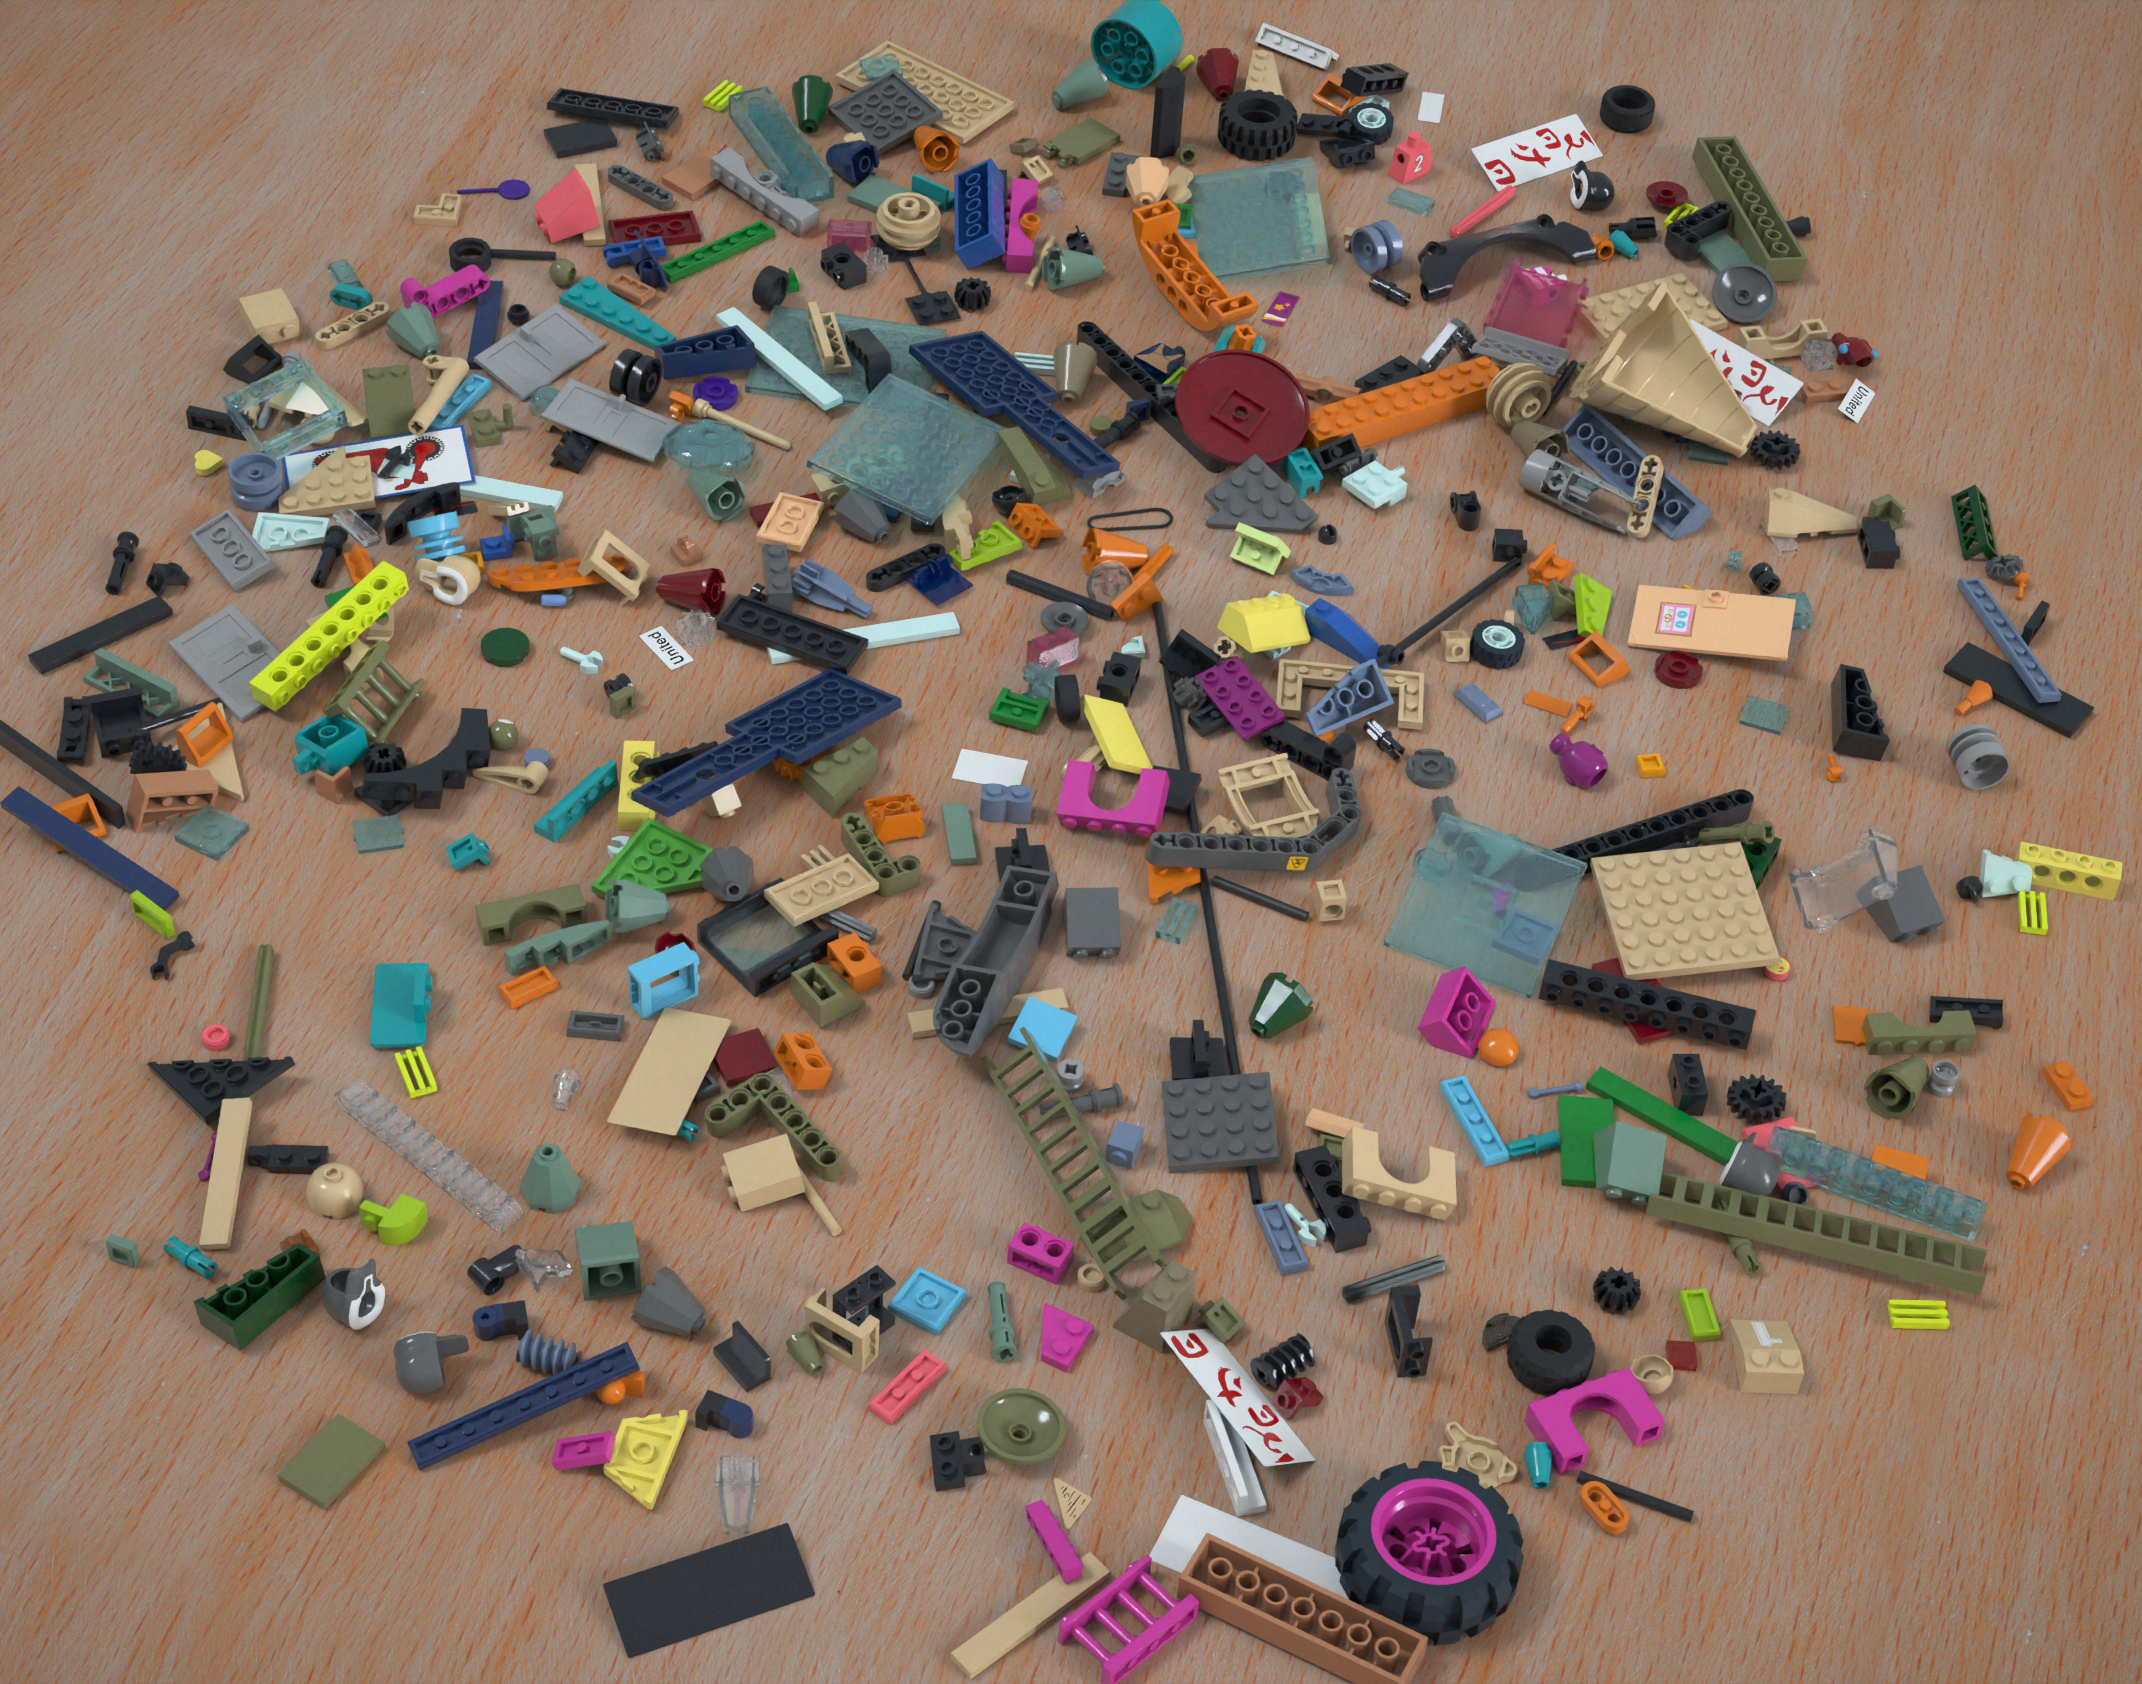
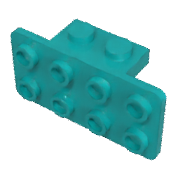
[370,963,433,1048]

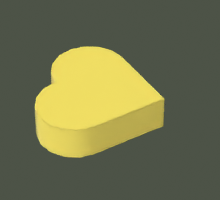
[195,450,224,476]

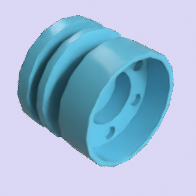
[407,511,466,562]

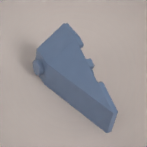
[1305,658,1394,738]

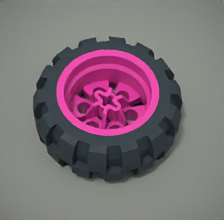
[1335,1461,1524,1646]

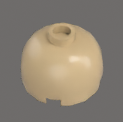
[306,1162,364,1219]

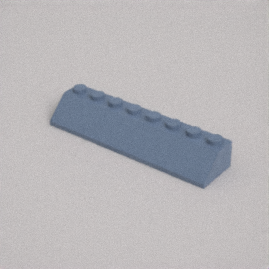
[1561,404,1713,540]

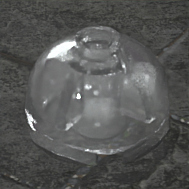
[1086,560,1134,606]

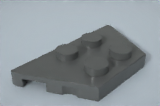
[911,903,977,982]

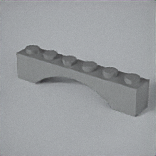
[710,148,819,237]

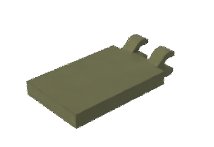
[1042,117,1121,168]

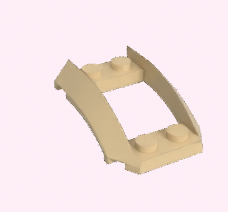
[1217,753,1320,838]

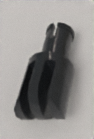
[1609,217,1657,239]

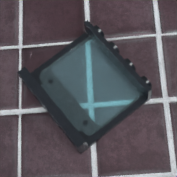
[697,877,839,997]

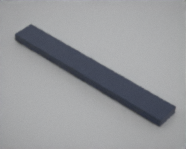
[0,786,179,911]
[407,1342,640,1471]

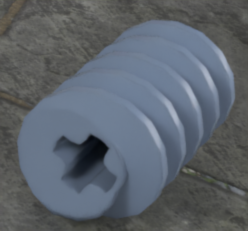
[516,1329,582,1375]

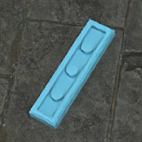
[426,373,492,431]
[1439,1075,1510,1167]

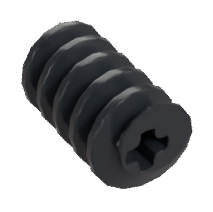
[1250,1333,1316,1389]

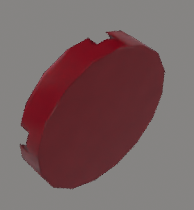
[1654,650,1703,689]

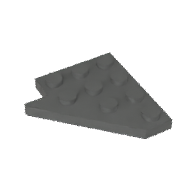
[1204,454,1318,533]

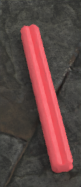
[1449,185,1516,238]

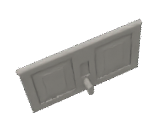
[474,304,606,401]
[541,378,679,463]
[168,604,280,722]

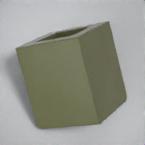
[1867,494,1906,530]

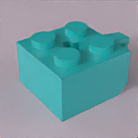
[292,714,369,776]

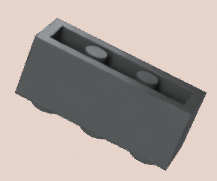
[763,545,793,613]

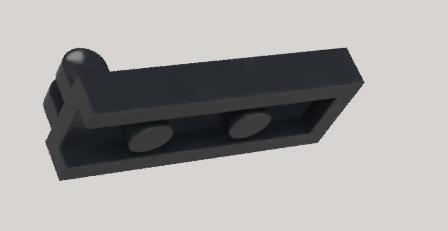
[1930,996,2003,1029]

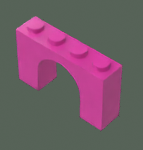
[1056,760,1170,837]
[1524,1368,1665,1475]

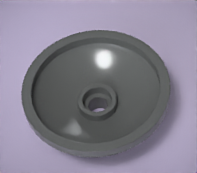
[1712,262,1777,324]

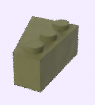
[803,737,878,818]

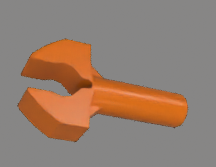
[1560,696,1594,734]

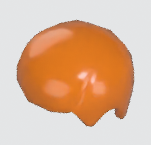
[1477,1028,1519,1067]

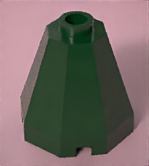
[1249,972,1313,1038]

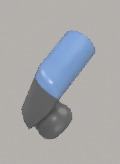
[541,587,574,607]

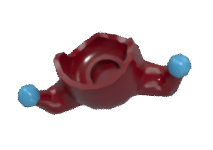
[1831,332,1878,367]

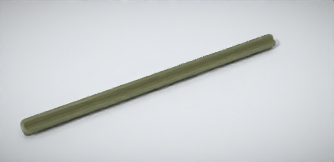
[241,944,274,1177]

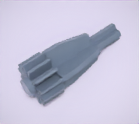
[792,559,873,619]

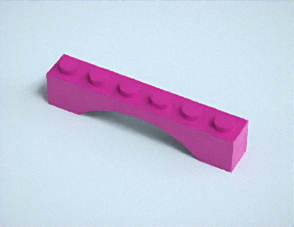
[1002,179,1038,274]

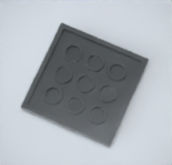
[827,69,943,156]
[1161,1072,1279,1173]

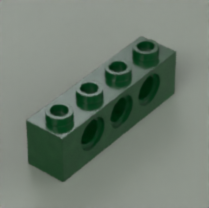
[1741,837,1782,890]

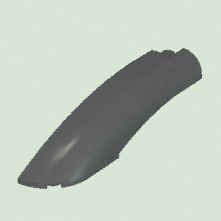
[933,865,1059,1058]

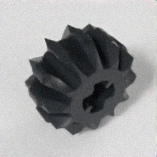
[954,277,991,312]
[363,742,407,773]
[1592,1266,1641,1315]

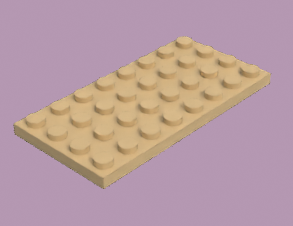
[836,40,1014,144]

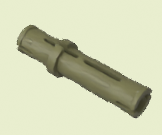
[1712,1201,1762,1275]

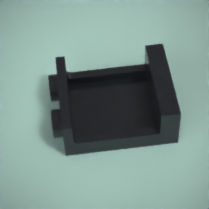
[89,686,152,758]

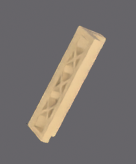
[808,301,851,374]

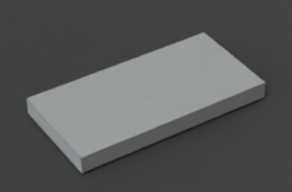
[188,509,276,592]

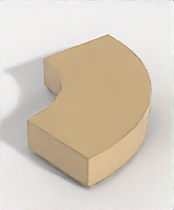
[1166,166,1194,204]

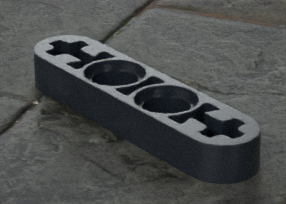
[866,543,945,592]

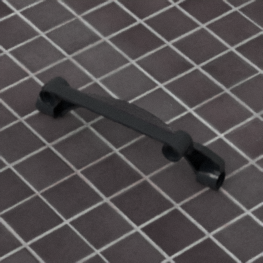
[1418,214,1597,302]

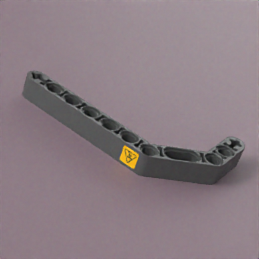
[1145,768,1362,872]

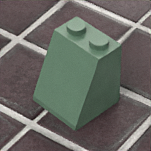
[1594,1121,1667,1205]
[575,1221,641,1301]

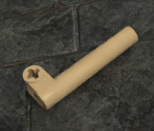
[408,355,469,436]

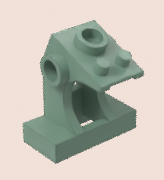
[506,505,559,561]

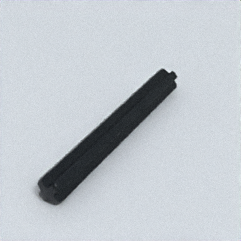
[1006,569,1114,620]

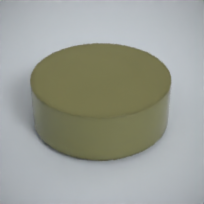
[1090,416,1112,436]

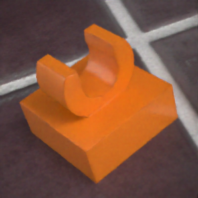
[668,390,694,421]

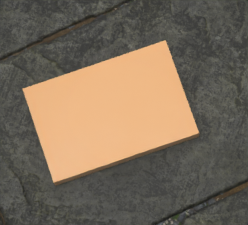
[756,492,824,552]

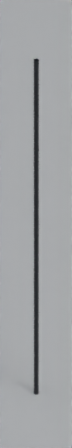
[1152,602,1263,1205]

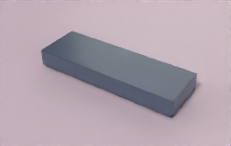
[1254,1200,1309,1276]

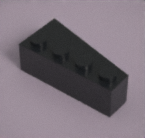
[1831,664,1890,761]

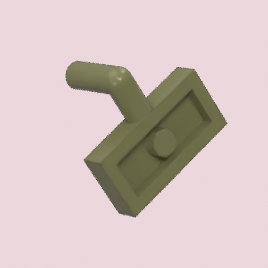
[467,403,513,448]

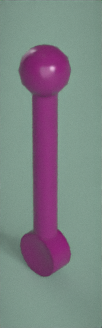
[198,1132,217,1182]

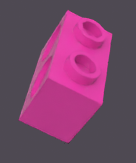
[1007,1222,1074,1285]

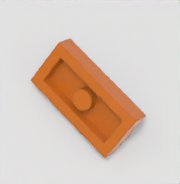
[2042,1061,2094,1112]

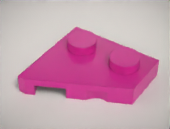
[1041,1303,1094,1373]

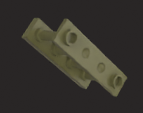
[323,640,425,748]

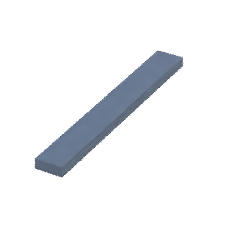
[1957,578,2062,703]

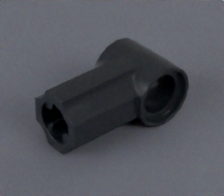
[467,1245,529,1296]

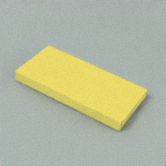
[1080,694,1153,775]

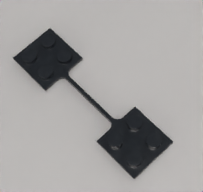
[872,234,961,326]

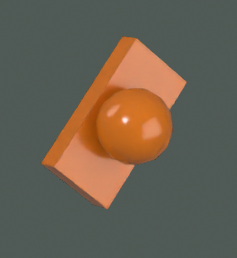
[596,1371,646,1405]

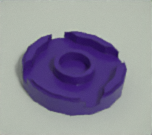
[693,377,738,411]

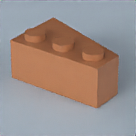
[126,769,219,833]

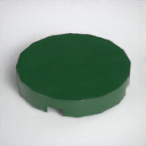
[480,628,530,667]

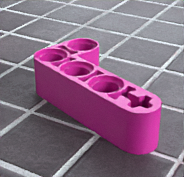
[400,265,490,319]

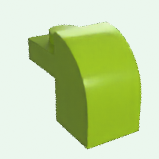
[359,1193,428,1245]

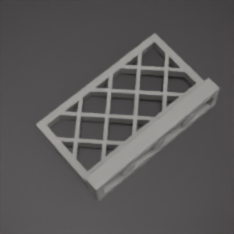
[1471,326,1571,376]

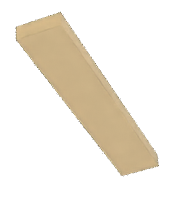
[575,163,606,246]
[907,988,1069,1039]
[199,1098,252,1250]
[950,1552,1110,1680]

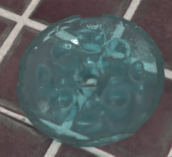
[662,419,754,470]

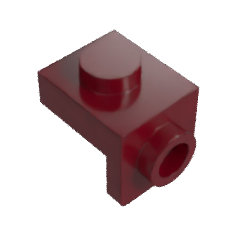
[1271,1377,1324,1420]

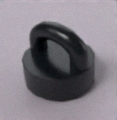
[1956,876,1983,903]

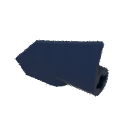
[628,230,669,292]

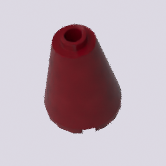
[656,568,726,616]

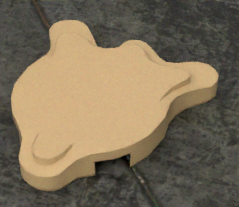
[1437,1421,1517,1489]

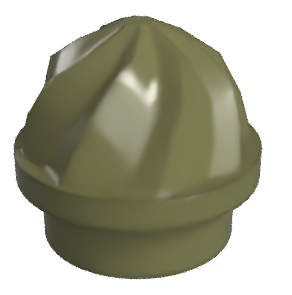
[1176,144,1197,164]

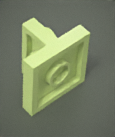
[1230,522,1291,576]

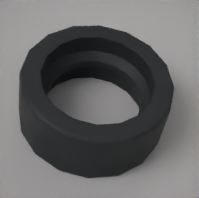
[449,238,491,272]
[752,265,790,310]
[1054,674,1080,722]

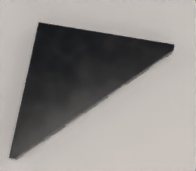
[148,1056,295,1126]

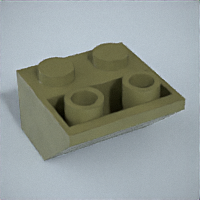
[791,962,865,1028]

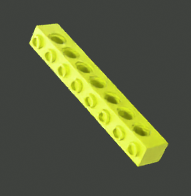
[249,561,409,712]

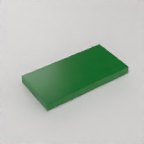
[1557,1095,1614,1188]

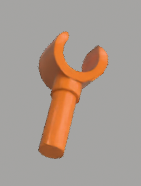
[2013,571,2030,601]
[1826,755,1843,782]

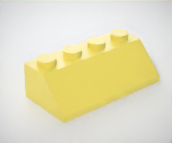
[1217,593,1310,653]

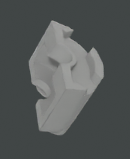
[1074,469,1126,499]

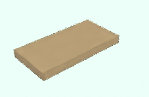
[764,853,879,927]

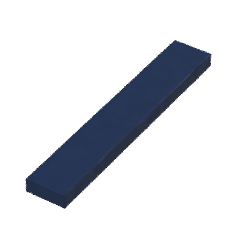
[467,280,504,369]

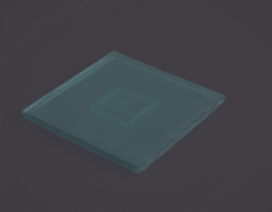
[1384,812,1587,998]

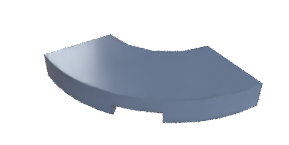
[1289,565,1353,596]

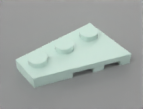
[252,512,330,552]

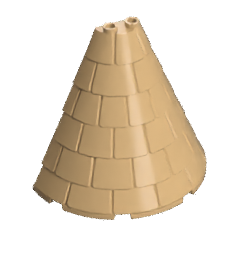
[1569,282,1757,458]

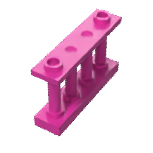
[1058,1554,1199,1684]

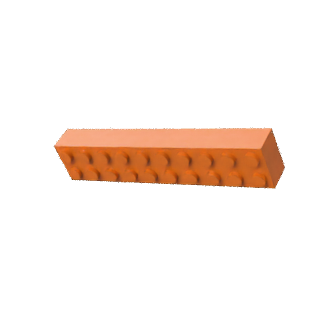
[1301,355,1500,452]

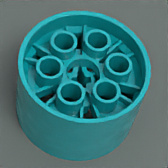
[1091,0,1183,89]

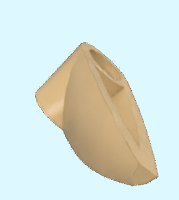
[472,761,549,794]

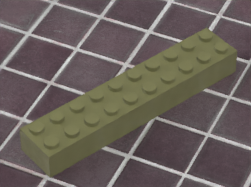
[1692,136,1808,281]

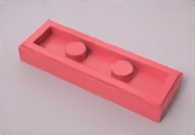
[868,1349,947,1426]

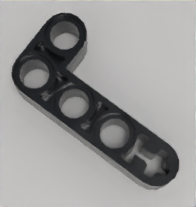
[1664,201,1732,262]
[845,328,893,394]
[1260,720,1356,781]

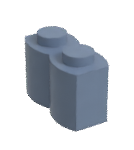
[980,783,1032,824]

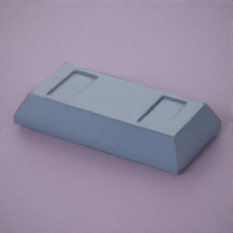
[1453,683,1503,723]

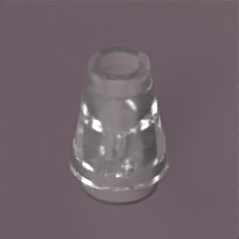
[552,1068,581,1111]

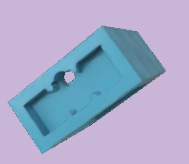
[628,942,700,1020]

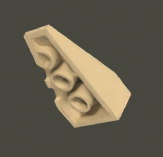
[268,370,368,427]
[1764,488,1858,538]

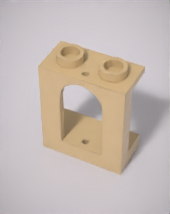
[577,529,650,606]
[804,1287,880,1374]

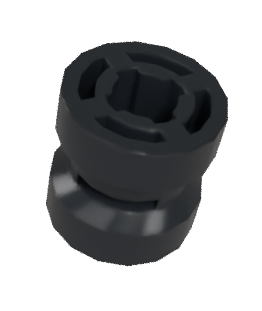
[1749,562,1781,595]

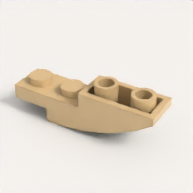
[942,491,973,560]

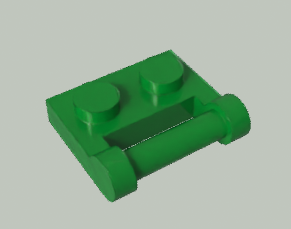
[989,687,1050,732]

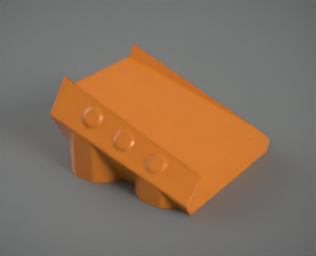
[864,792,926,845]

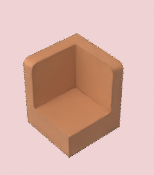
[314,766,353,804]

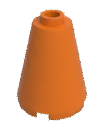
[913,125,960,172]
[1082,528,1150,575]
[2006,1114,2073,1190]

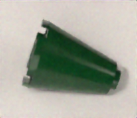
[792,75,833,134]

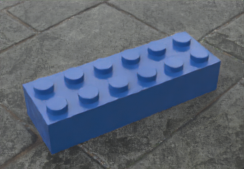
[954,158,1005,270]

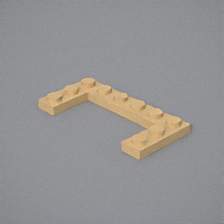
[1276,659,1424,730]

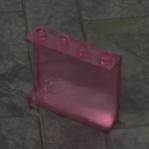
[1483,257,1589,349]

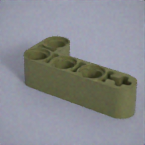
[841,812,921,897]

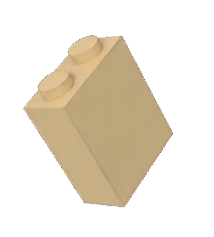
[238,288,301,344]
[721,1133,806,1212]

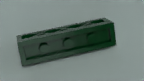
[1951,484,1998,560]

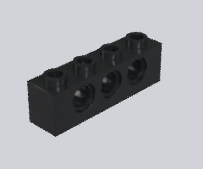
[1340,63,1409,97]
[1293,1145,1371,1253]

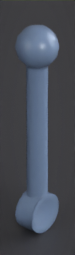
[1528,1082,1583,1099]

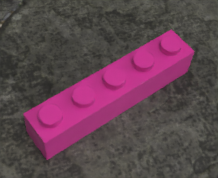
[1025,1499,1084,1584]

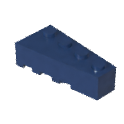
[654,325,757,379]

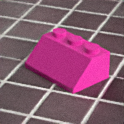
[1417,966,1496,1058]

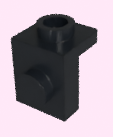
[146,562,190,596]

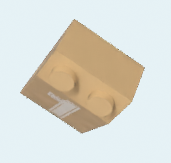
[1729,1319,1804,1394]

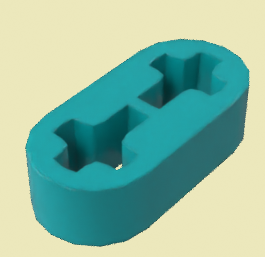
[330,283,373,310]

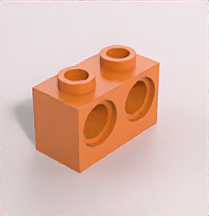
[773,1032,832,1091]

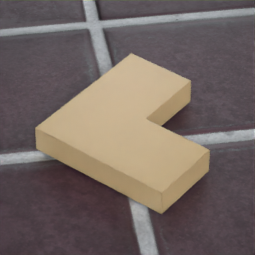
[413,193,463,226]

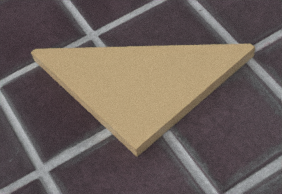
[172,703,244,801]

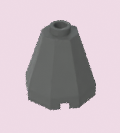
[832,484,891,543]
[700,846,755,901]
[631,1266,706,1337]

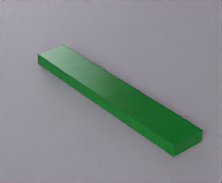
[661,220,775,284]
[1586,1066,1739,1166]

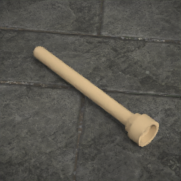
[692,398,791,450]

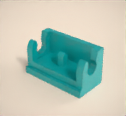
[1282,448,1323,499]

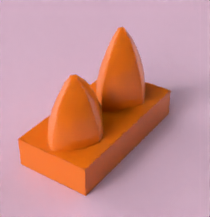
[343,543,374,586]

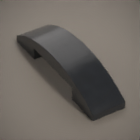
[384,482,461,546]

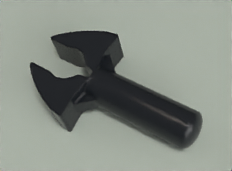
[379,445,411,479]

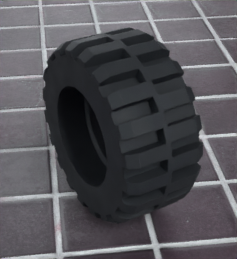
[1217,90,1298,161]

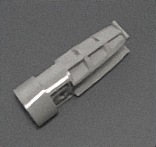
[1519,449,1641,534]

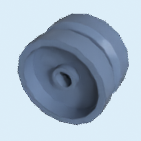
[1351,220,1403,274]
[228,452,284,511]

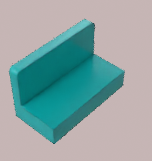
[911,174,954,211]

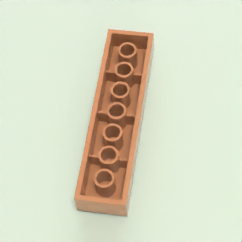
[1177,1533,1428,1684]

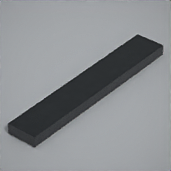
[28,596,173,675]

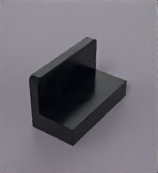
[713,1321,771,1393]

